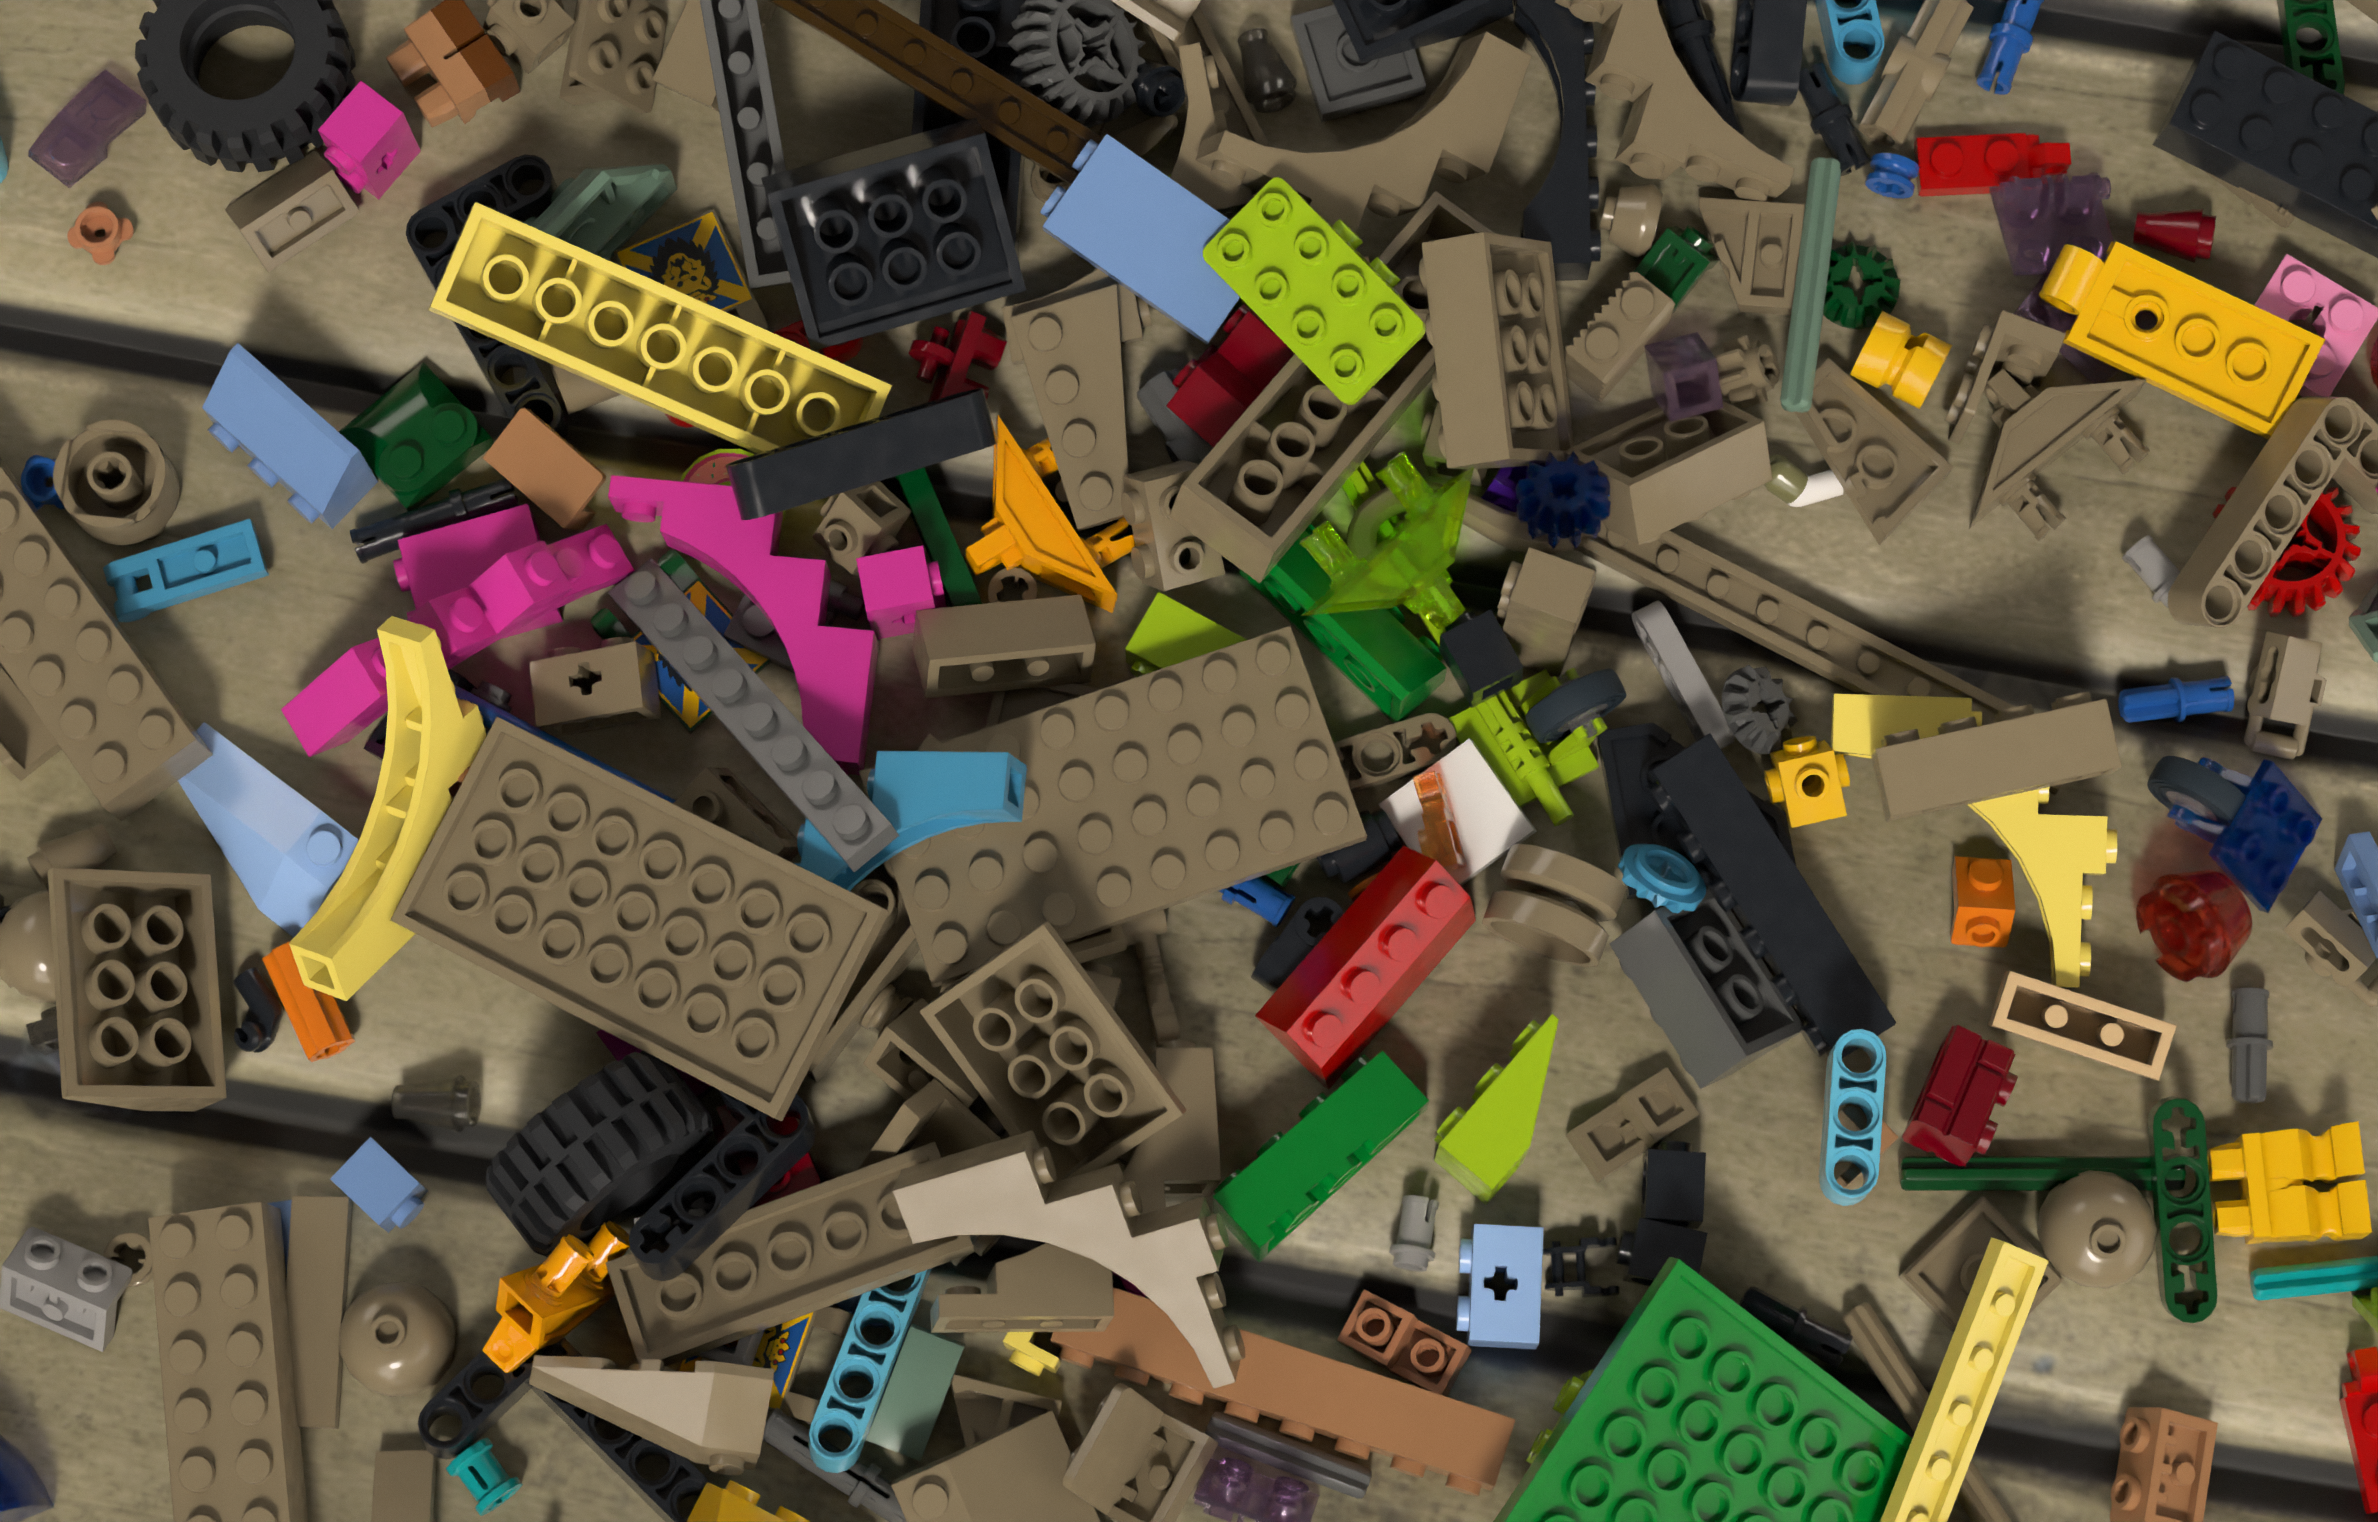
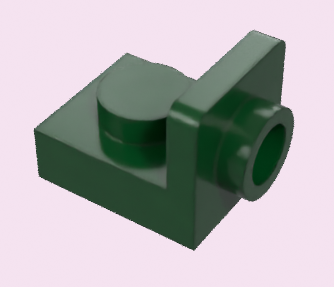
[1627,225,1719,314]

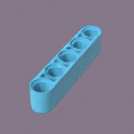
[809,1268,932,1473]

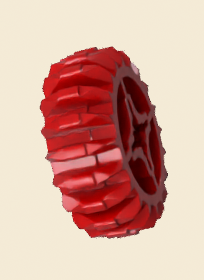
[2207,487,2361,618]

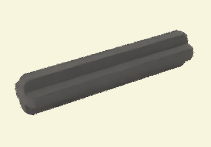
[1205,1412,1372,1499]

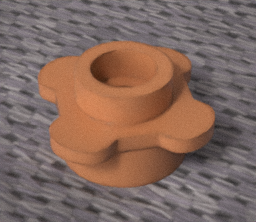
[67,202,134,265]

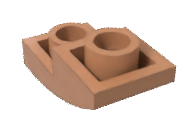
[1337,1289,1472,1397]

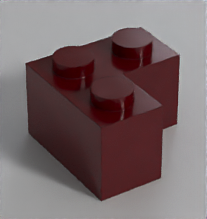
[1166,304,1295,447]

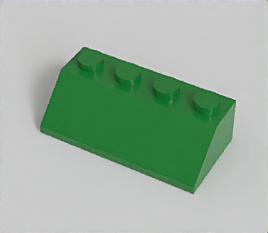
[1240,524,1447,724]

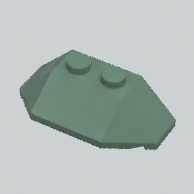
[524,164,677,260]

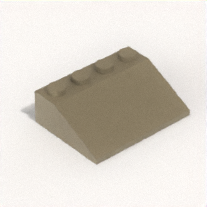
[1419,232,1574,469]
[48,868,227,1111]
[919,921,1187,1183]
[891,1409,1100,1522]

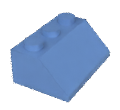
[202,343,378,529]

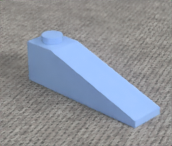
[178,722,359,938]

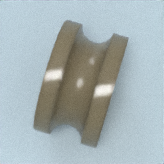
[987,568,1039,603]
[861,984,914,1037]
[103,1233,153,1287]

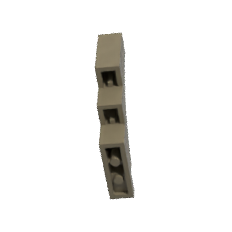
[930,1040,1221,1333]

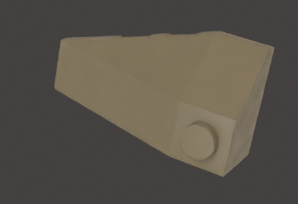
[529,1355,775,1475]

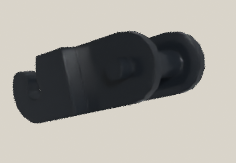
[1543,1237,1620,1297]

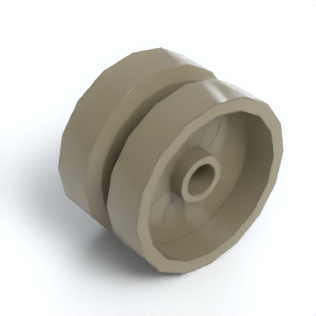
[1482,844,1627,967]

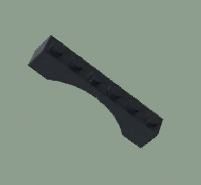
[1513,0,1601,281]

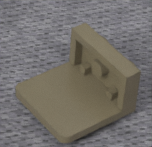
[1063,1383,1219,1522]

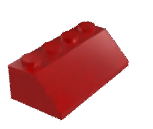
[1255,846,1476,1089]

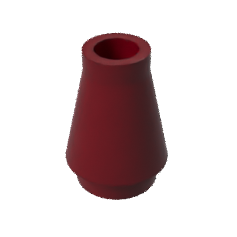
[2133,209,2217,263]

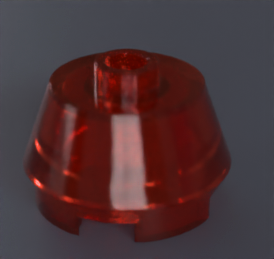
[2136,870,2252,982]

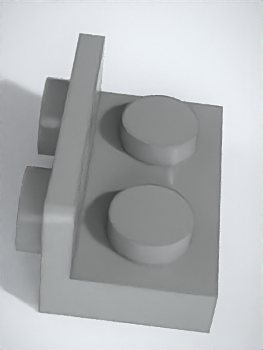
[0,1227,132,1352]

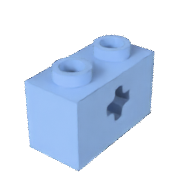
[1456,1224,1544,1350]

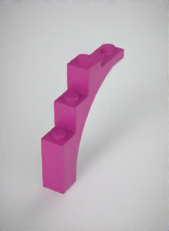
[281,524,635,757]

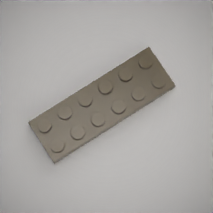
[606,1142,975,1366]

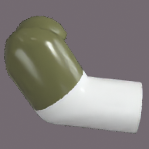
[1764,454,1843,507]

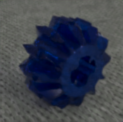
[1516,450,1611,549]

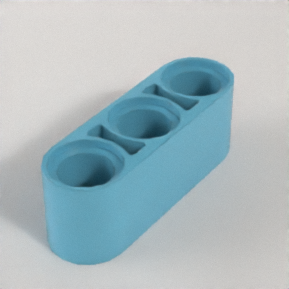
[1819,1029,1886,1206]

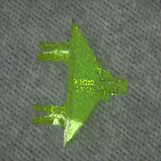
[1300,451,1474,629]

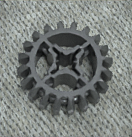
[1008,0,1146,128]

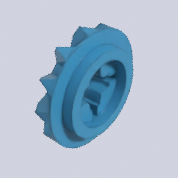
[1618,844,1706,914]

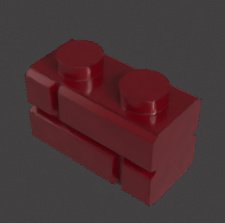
[1902,1025,2018,1167]

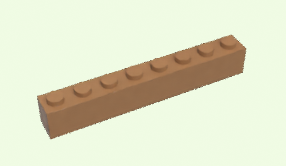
[1050,1287,1516,1496]

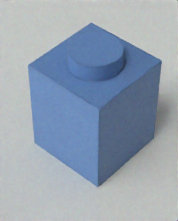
[330,1137,428,1233]

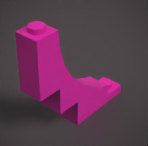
[608,475,879,776]

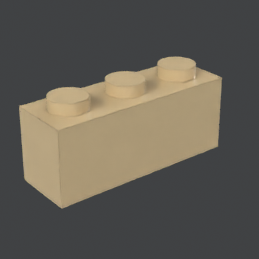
[1987,971,2177,1080]

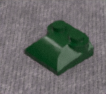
[338,362,494,512]

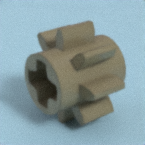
[1710,336,1780,408]

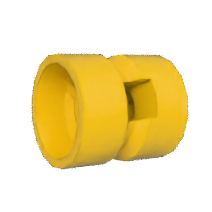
[1850,311,1953,409]

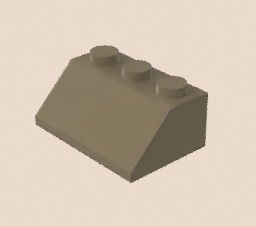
[1564,389,1773,545]

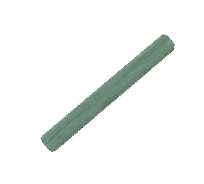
[1780,157,1841,413]

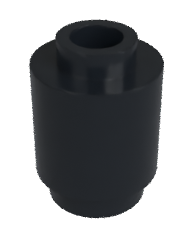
[1316,808,1402,884]

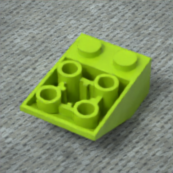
[1434,1014,1559,1205]

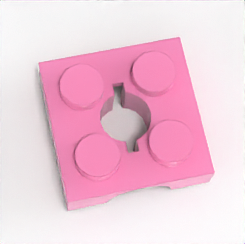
[2254,254,2378,397]

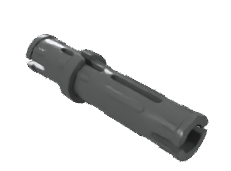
[763,1407,907,1522]

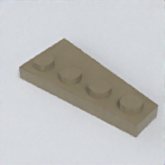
[1010,284,1129,532]

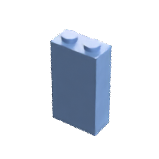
[1040,134,1240,345]

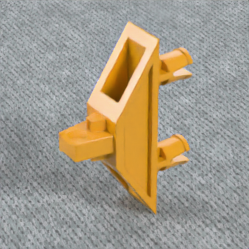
[964,415,1135,613]
[482,1221,630,1373]

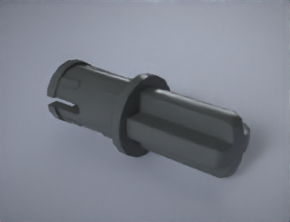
[2226,987,2273,1104]

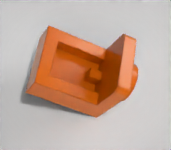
[1950,856,2015,948]

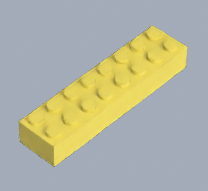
[428,202,892,454]

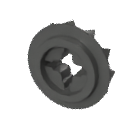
[1722,665,1798,754]

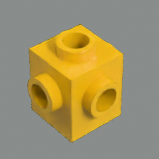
[1764,736,1850,828]

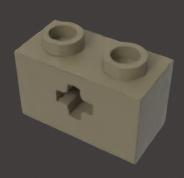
[529,637,661,738]

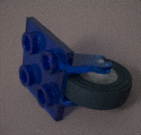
[2147,756,2322,913]

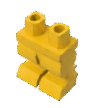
[2207,1121,2372,1244]

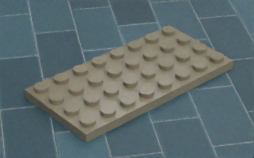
[859,626,1367,988]
[391,717,889,1122]

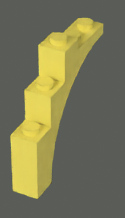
[289,616,487,1001]
[1831,694,2117,988]

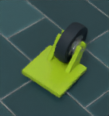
[1448,668,1627,808]

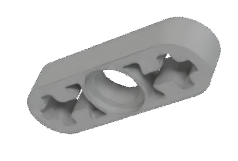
[1632,601,1734,749]

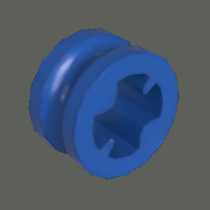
[1865,153,1919,199]

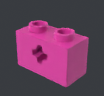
[318,81,421,200]
[856,545,947,640]

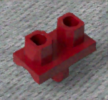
[908,311,1007,402]

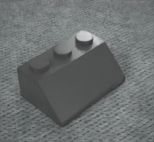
[1610,888,1804,1089]

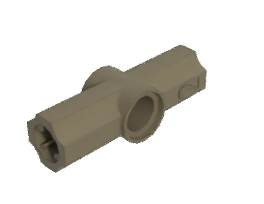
[1858,0,1974,150]

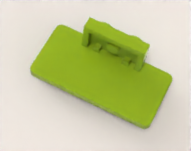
[1203,177,1426,405]

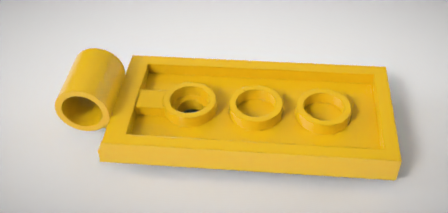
[2039,241,2326,440]

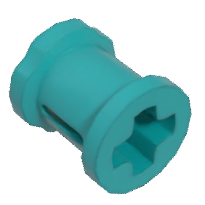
[446,1437,523,1516]

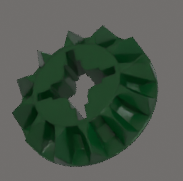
[1823,241,1901,329]

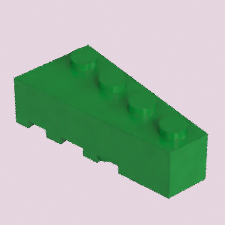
[1213,1050,1429,1262]

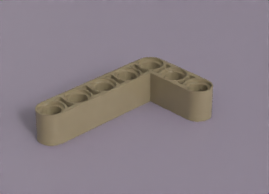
[2168,396,2378,628]

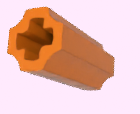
[262,941,356,1062]

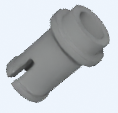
[2122,535,2180,608]
[1389,1195,1439,1272]

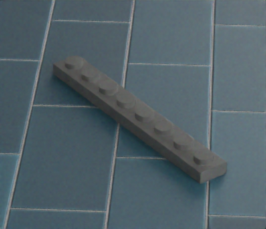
[608,558,899,872]

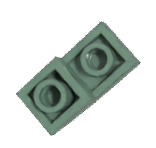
[866,1323,965,1461]

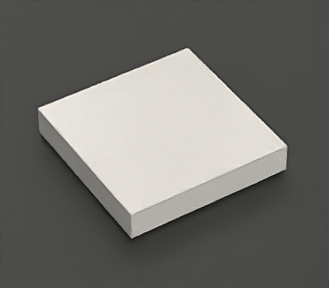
[1378,738,1537,886]

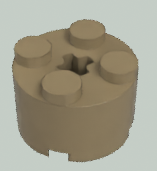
[53,419,179,545]

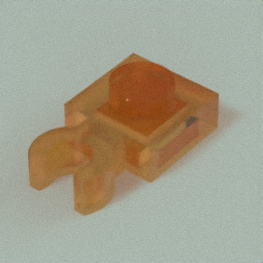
[1413,770,1467,872]

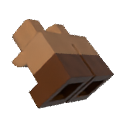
[386,0,521,128]

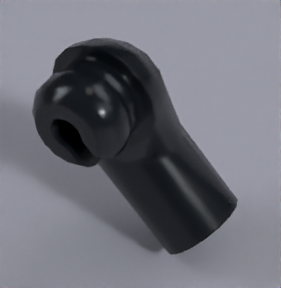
[233,967,283,1053]

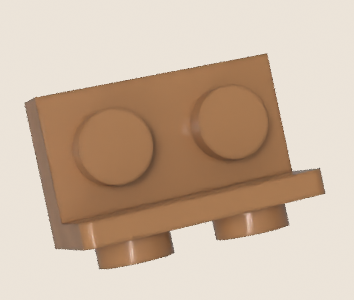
[2110,1407,2218,1522]

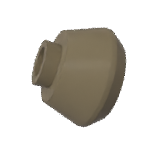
[1600,183,1663,258]

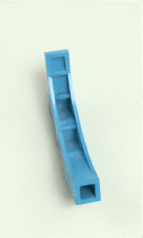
[794,751,1027,891]

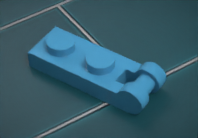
[103,519,269,623]

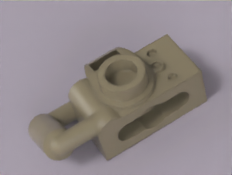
[2244,631,2327,760]
[2283,890,2378,1007]

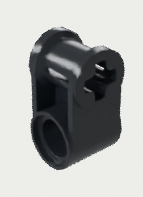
[1251,897,1344,993]

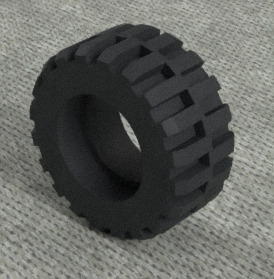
[135,0,356,173]
[486,1051,713,1257]

